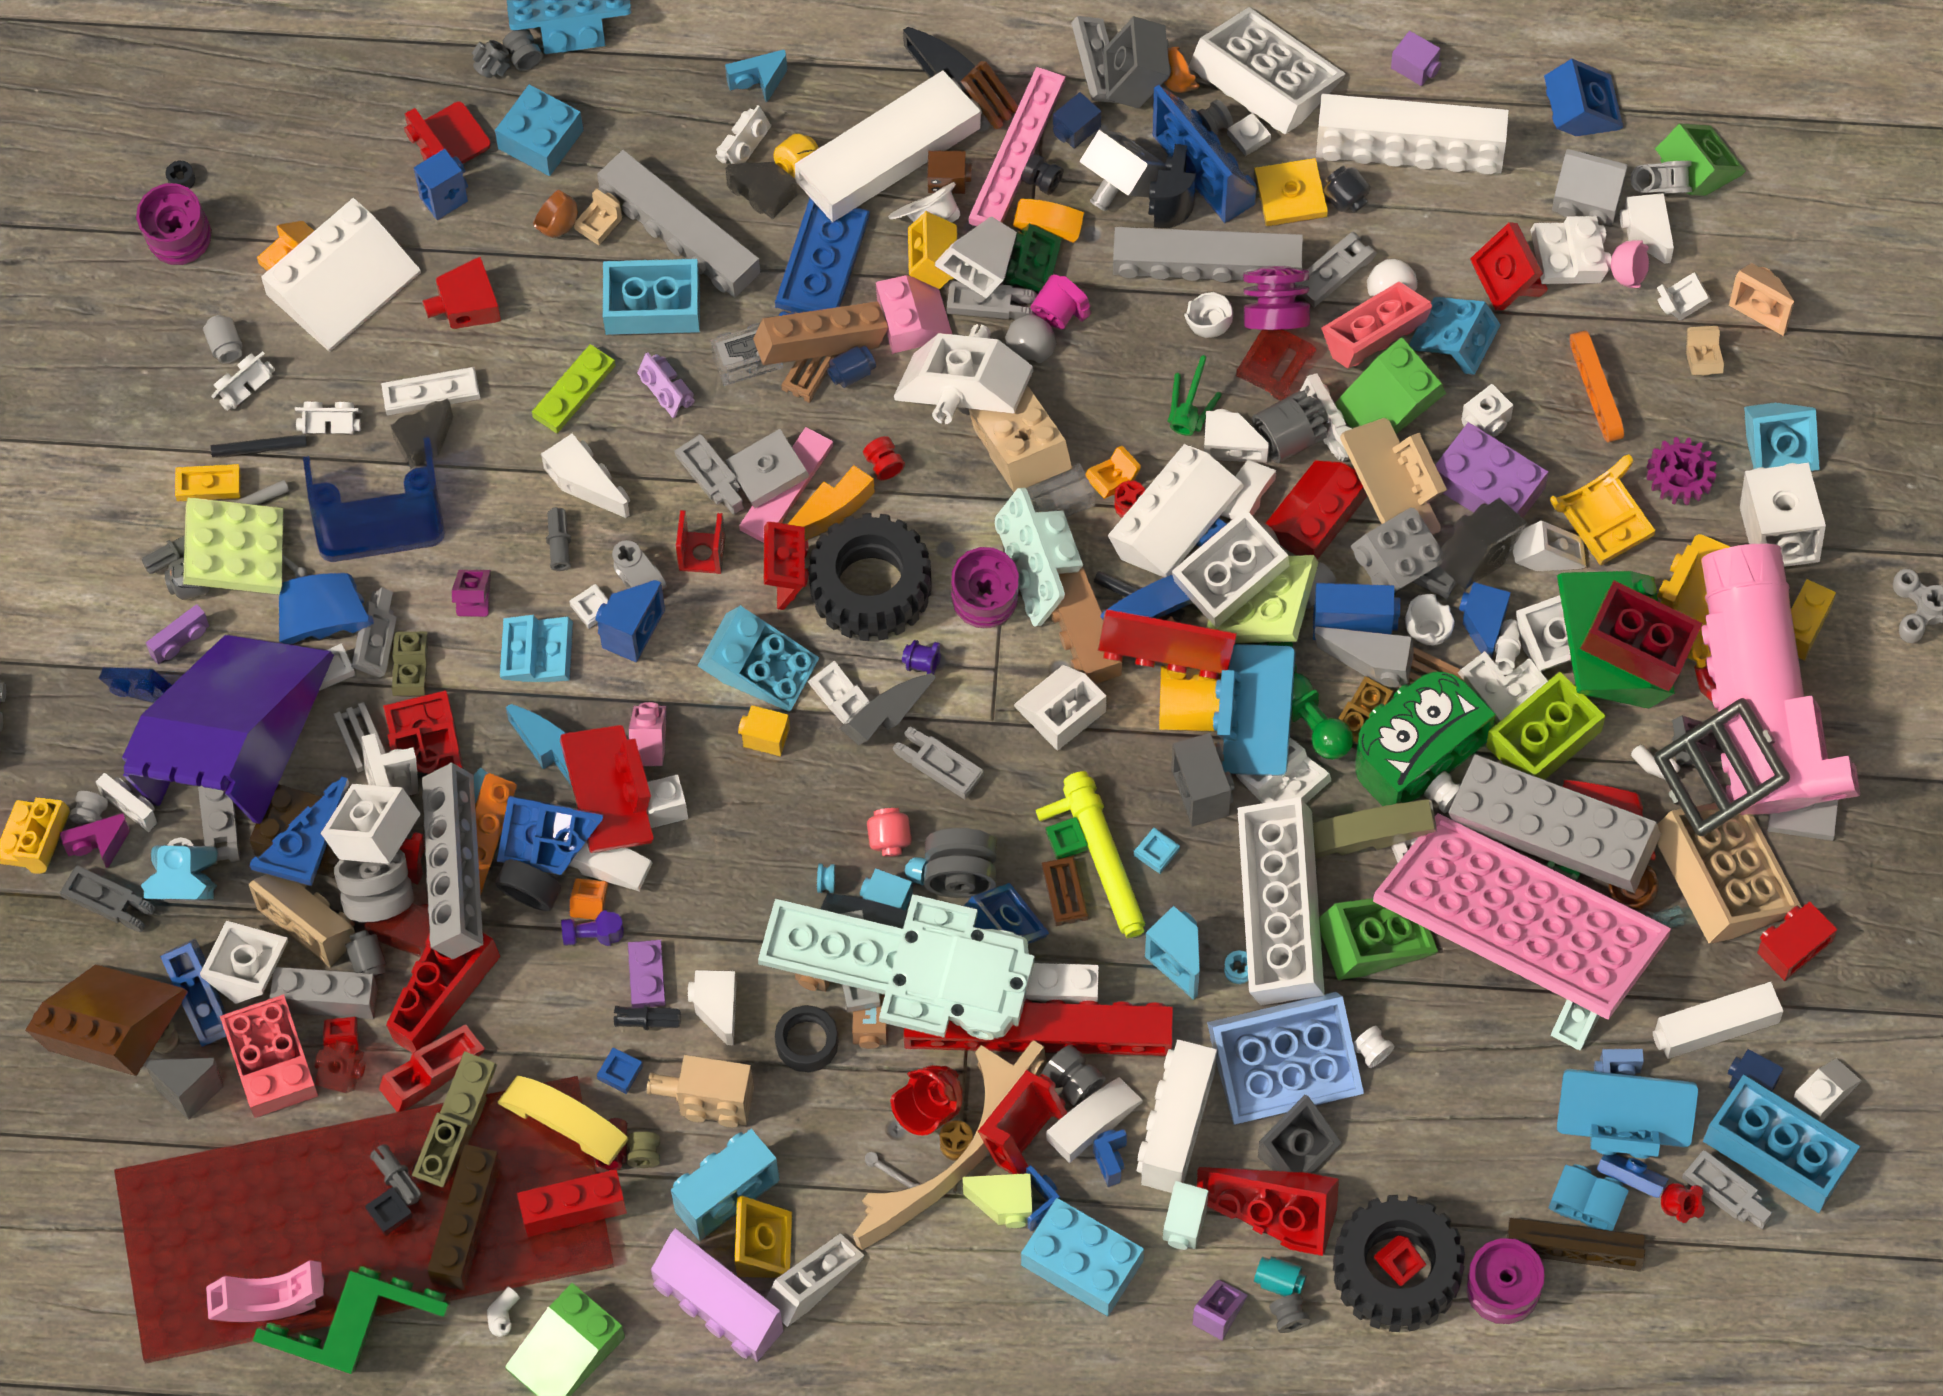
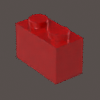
[1757,901,1837,981]

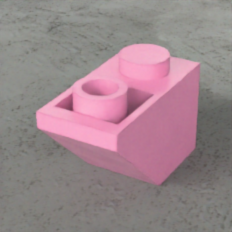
[629,702,666,766]

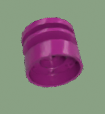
[136,183,212,265]
[1243,266,1310,330]
[951,547,1019,628]

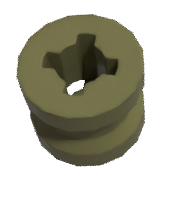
[627,1132,660,1168]

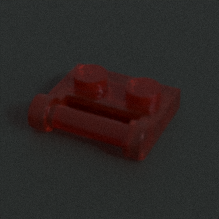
[1236,329,1316,401]

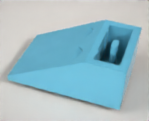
[698,605,819,712]

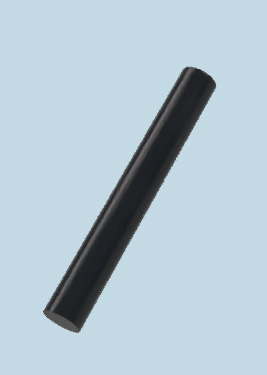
[211,434,307,458]
[1094,571,1185,622]

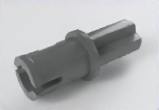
[546,507,571,571]
[142,535,185,574]
[370,1144,422,1206]

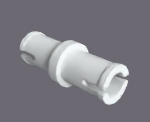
[1494,619,1521,675]

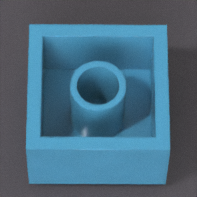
[495,84,584,176]

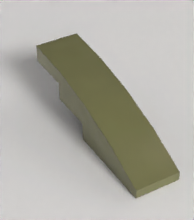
[1313,799,1437,859]

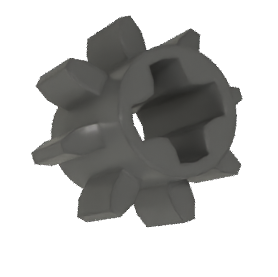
[472,40,510,78]

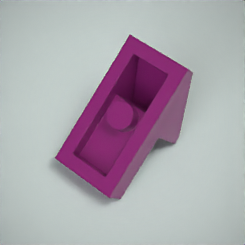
[452,570,491,617]
[60,813,130,869]

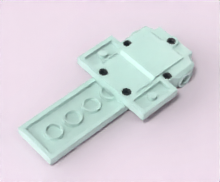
[758,894,1034,1040]

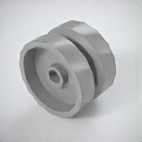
[334,849,414,922]

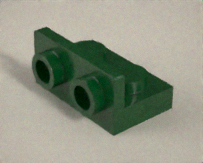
[1003,223,1062,294]

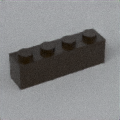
[427,1144,501,1291]

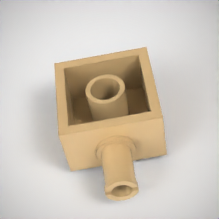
[647,1055,754,1127]

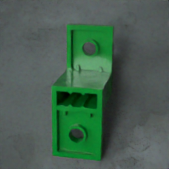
[253,1266,451,1374]

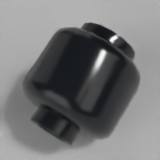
[1324,165,1370,213]

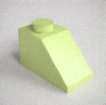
[963,1174,1032,1228]

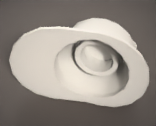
[888,182,960,222]

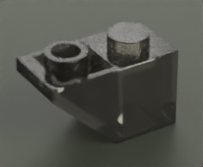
[725,162,798,219]
[390,398,453,469]

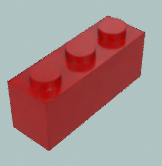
[517,1169,627,1237]

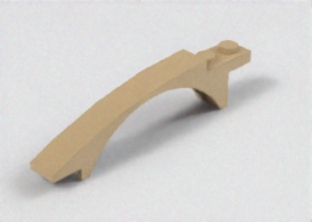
[853,1040,1047,1250]

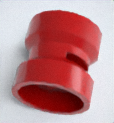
[863,436,905,481]

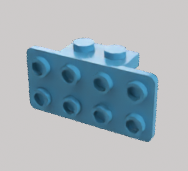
[507,0,632,54]
[1213,645,1296,776]
[1557,1069,1698,1159]

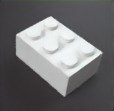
[1172,509,1290,628]

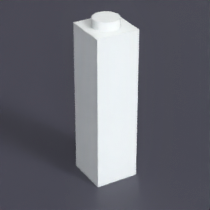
[1653,982,1783,1059]

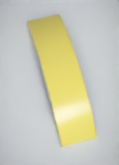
[498,1076,628,1165]

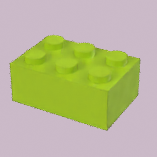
[1486,672,1605,780]

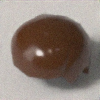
[1608,865,1659,910]

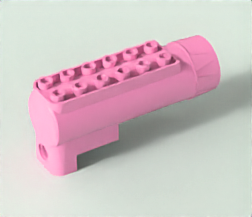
[1702,544,1860,816]

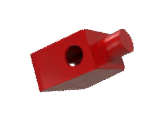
[422,257,501,329]

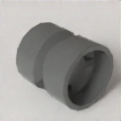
[1042,1044,1106,1108]

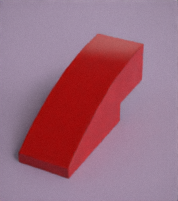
[379,1024,485,1114]

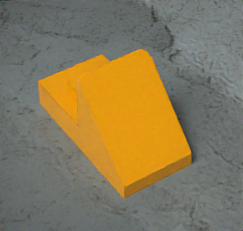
[257,221,314,271]

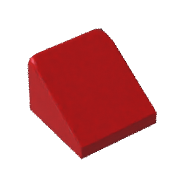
[323,1017,359,1059]
[1374,1236,1427,1286]

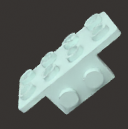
[995,487,1083,626]

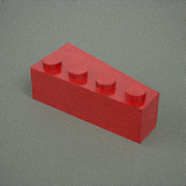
[386,932,501,1053]

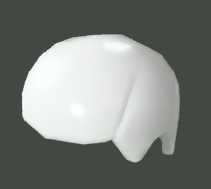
[1367,259,1417,296]
[1184,292,1234,338]
[1405,594,1455,646]

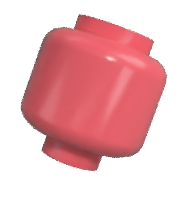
[867,808,912,857]

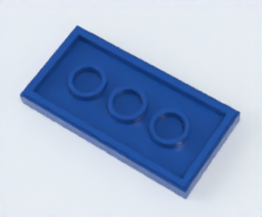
[775,198,870,313]

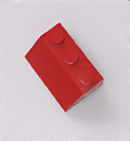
[1265,460,1367,560]

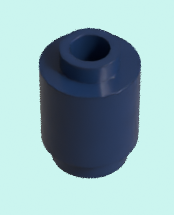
[827,345,876,388]

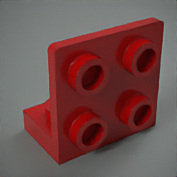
[764,521,809,610]

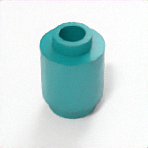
[1254,1256,1307,1296]

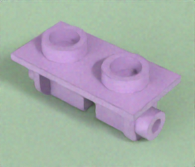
[637,352,695,418]

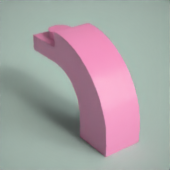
[206,1261,324,1322]

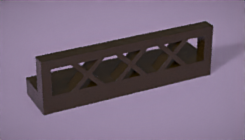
[1507,1217,1646,1272]

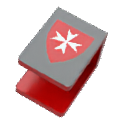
[676,510,726,574]

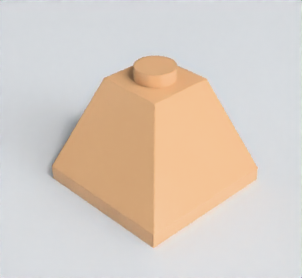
[1729,263,1794,336]

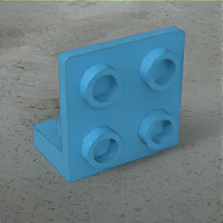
[1409,297,1501,375]

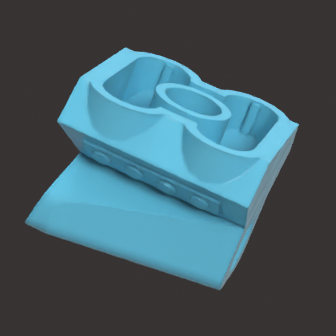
[141,845,218,899]

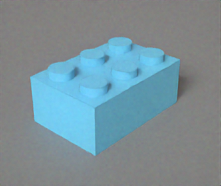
[603,259,700,335]
[671,1129,780,1241]
[1021,1198,1144,1316]

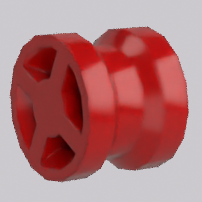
[1114,480,1145,518]

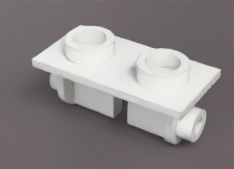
[716,105,771,172]
[211,351,275,411]
[295,402,362,434]

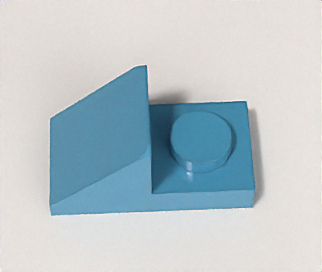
[725,49,787,102]

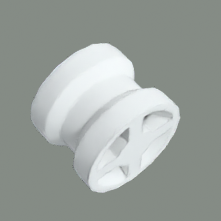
[1424,771,1461,813]
[1353,1026,1394,1068]

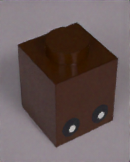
[927,151,972,194]

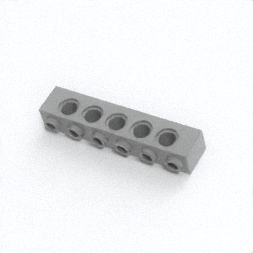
[422,763,483,959]

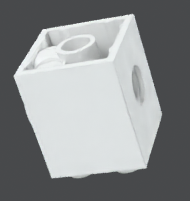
[1740,463,1826,567]

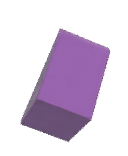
[1193,1279,1248,1341]

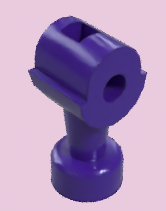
[561,910,624,946]

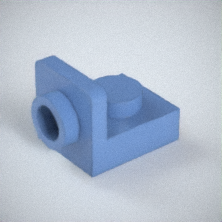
[1594,1049,1644,1076]

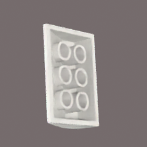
[1188,7,1345,134]
[261,198,421,352]

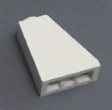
[935,216,1017,298]

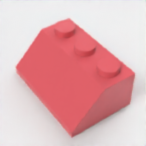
[1321,282,1432,369]

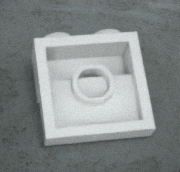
[1530,216,1611,284]

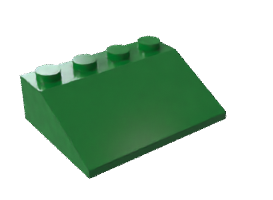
[1557,571,1675,709]

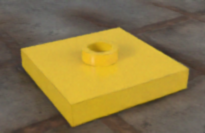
[1254,158,1328,226]

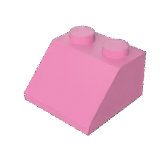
[876,275,952,354]

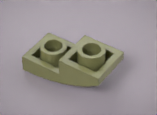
[392,631,428,696]

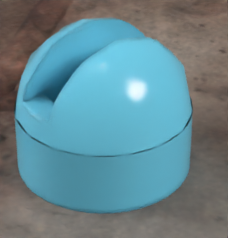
[904,857,929,885]

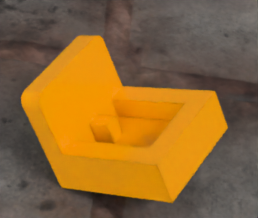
[1084,446,1141,499]

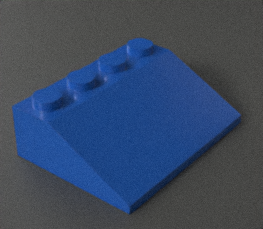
[1152,85,1257,223]

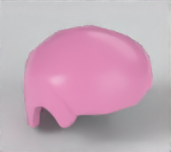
[1611,240,1649,288]

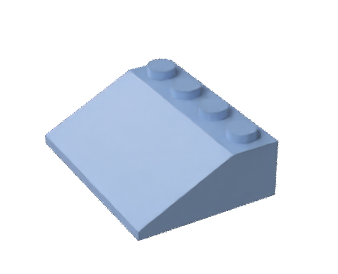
[1207,992,1364,1125]

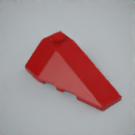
[1197,1167,1339,1256]

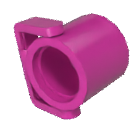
[1030,275,1091,329]

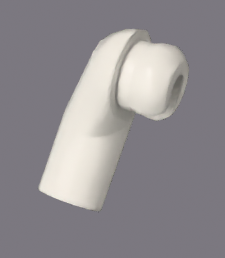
[1631,745,1680,780]
[487,1287,520,1337]

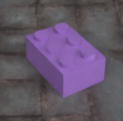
[1435,422,1548,535]

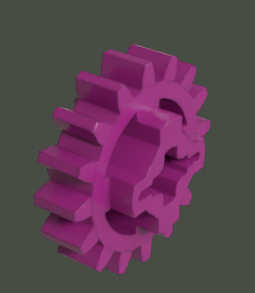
[1646,437,1717,505]

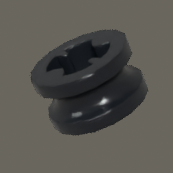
[165,160,196,189]

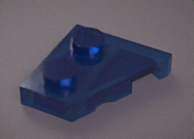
[99,667,172,703]

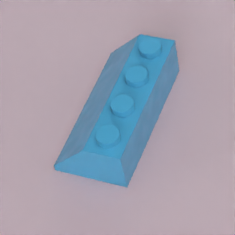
[1703,1075,1860,1213]

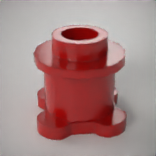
[1661,1183,1705,1223]

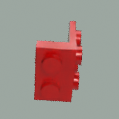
[404,101,491,164]

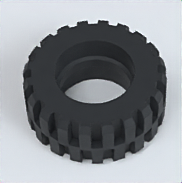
[808,513,932,641]
[1333,1194,1465,1332]

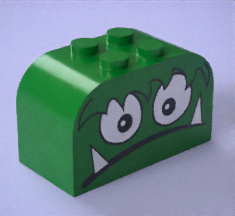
[1355,672,1496,806]

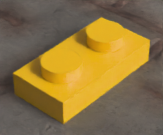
[175,464,241,502]

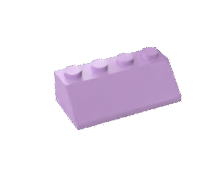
[651,1228,783,1362]

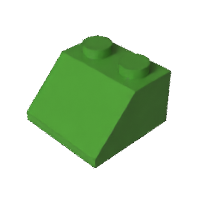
[1655,123,1746,196]

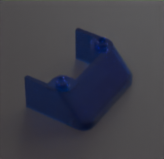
[303,437,445,562]

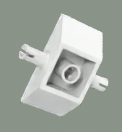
[894,324,1033,424]

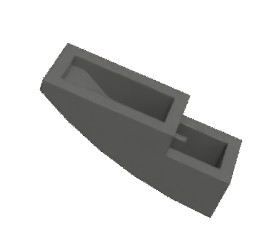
[839,673,936,746]

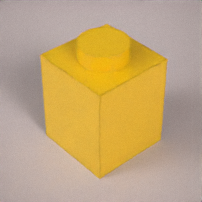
[738,705,790,757]

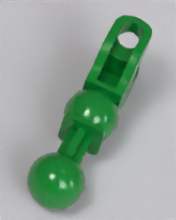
[1228,642,1353,760]

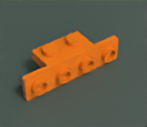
[475,773,517,895]

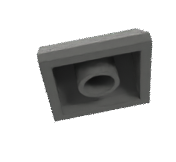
[146,1058,223,1120]
[1258,1094,1342,1173]

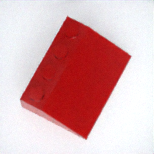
[1097,609,1237,680]

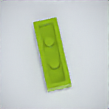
[532,344,616,434]

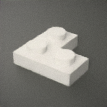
[1457,651,1548,724]

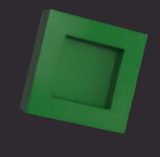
[1046,817,1088,859]

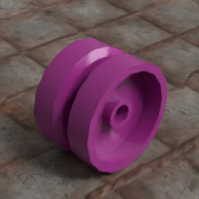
[1466,1238,1544,1324]

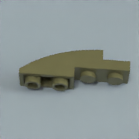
[412,1051,497,1188]

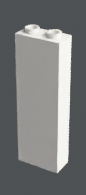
[795,71,982,222]

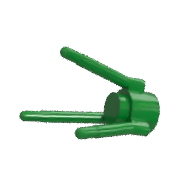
[1167,355,1222,436]

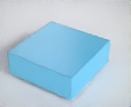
[1134,828,1180,874]

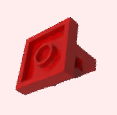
[1470,222,1548,310]

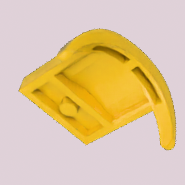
[1550,454,1655,566]

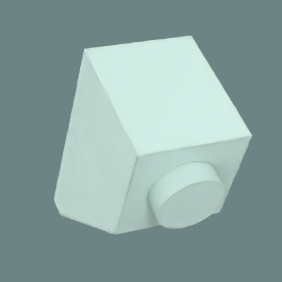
[1551,999,1600,1050]
[1163,1181,1208,1250]

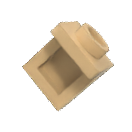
[574,189,622,245]
[1686,326,1724,376]

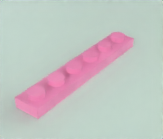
[969,67,1065,226]

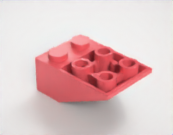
[220,994,318,1118]

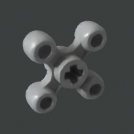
[1893,569,1943,643]

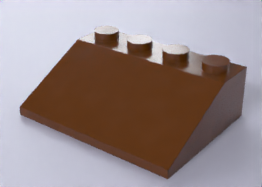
[25,964,188,1076]

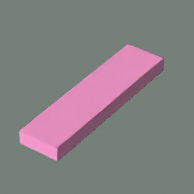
[739,427,833,543]

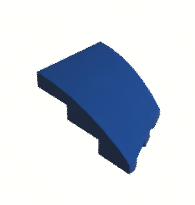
[279,573,374,645]
[497,796,603,875]

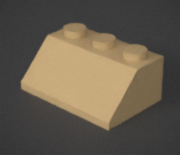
[249,874,355,968]

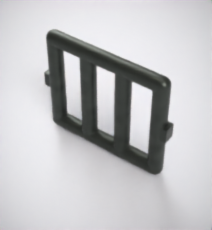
[1654,698,1790,837]

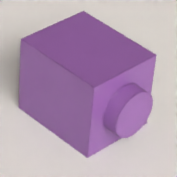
[1391,30,1441,86]

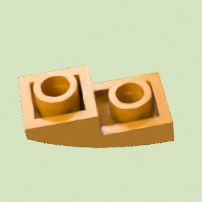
[1013,199,1084,243]

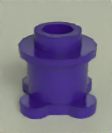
[902,640,941,675]

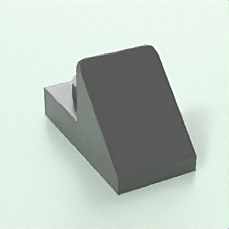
[1672,715,1724,766]

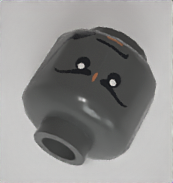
[165,557,210,600]

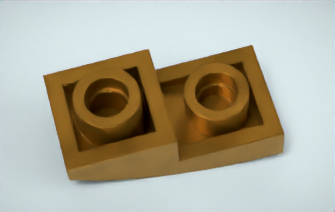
[1338,676,1394,744]

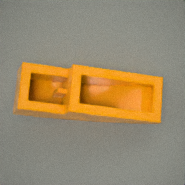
[788,465,875,540]

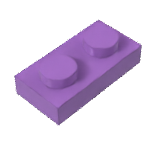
[145,604,209,665]
[628,940,666,1007]

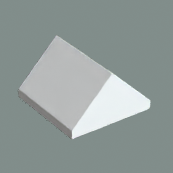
[1516,595,1571,671]
[200,921,288,1004]

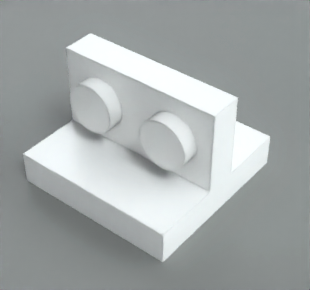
[362,733,418,796]

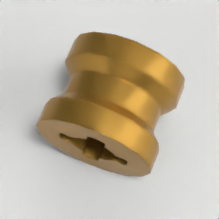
[939,1120,973,1161]

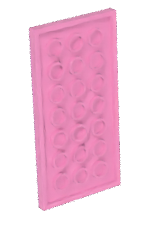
[1373,813,1671,1020]

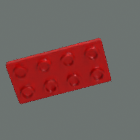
[560,725,654,853]

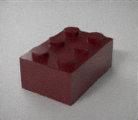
[1580,580,1703,692]

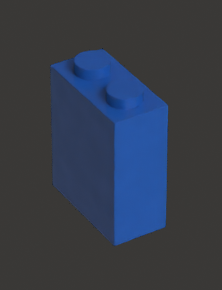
[1313,583,1400,640]

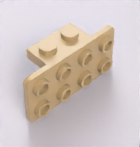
[1340,418,1447,535]

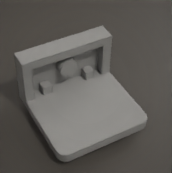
[1351,508,1446,594]

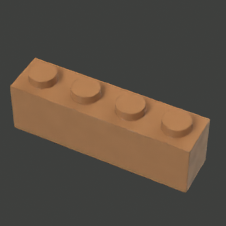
[753,301,888,365]
[1050,567,1122,684]

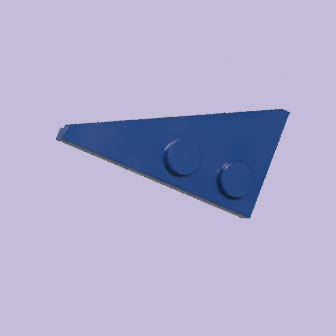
[250,776,349,886]

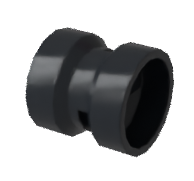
[1021,153,1064,195]

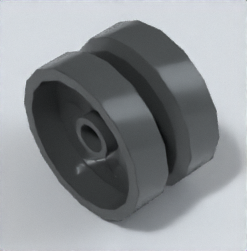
[924,828,997,898]

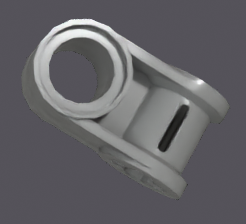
[1630,161,1692,193]
[612,540,667,590]

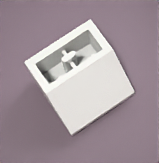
[1014,665,1106,751]

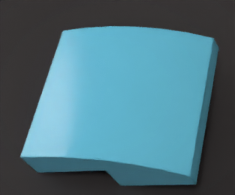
[500,615,573,682]

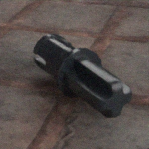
[614,1004,681,1031]

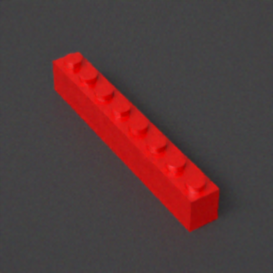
[904,999,1173,1056]

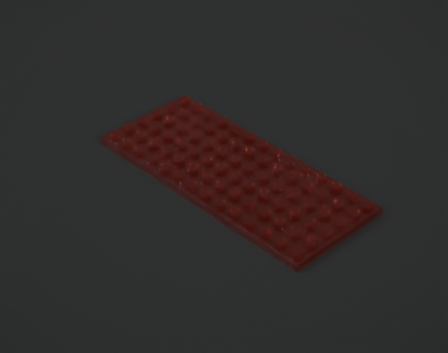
[114,1076,615,1364]

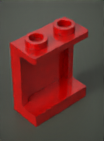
[978,1070,1067,1174]

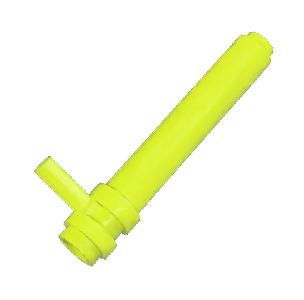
[1035,771,1145,938]

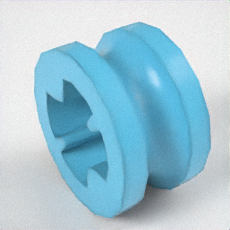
[817,864,835,893]
[1224,950,1249,984]

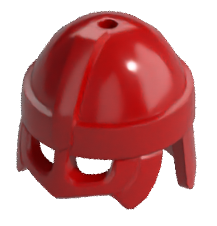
[890,1065,963,1136]

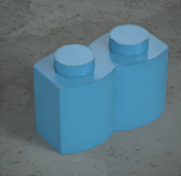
[1548,1164,1629,1231]

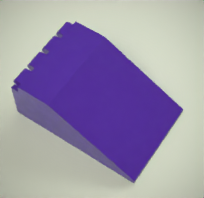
[122,635,334,824]

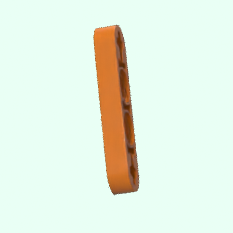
[1569,330,1624,443]

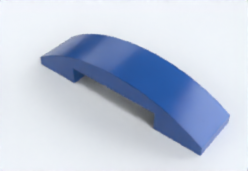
[1100,575,1197,620]

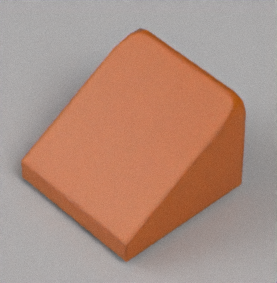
[570,878,608,920]

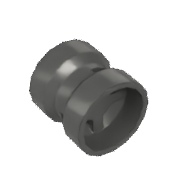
[503,29,543,71]

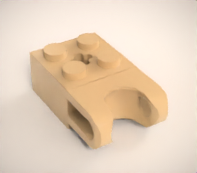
[969,386,1072,492]

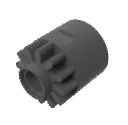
[1252,390,1328,463]

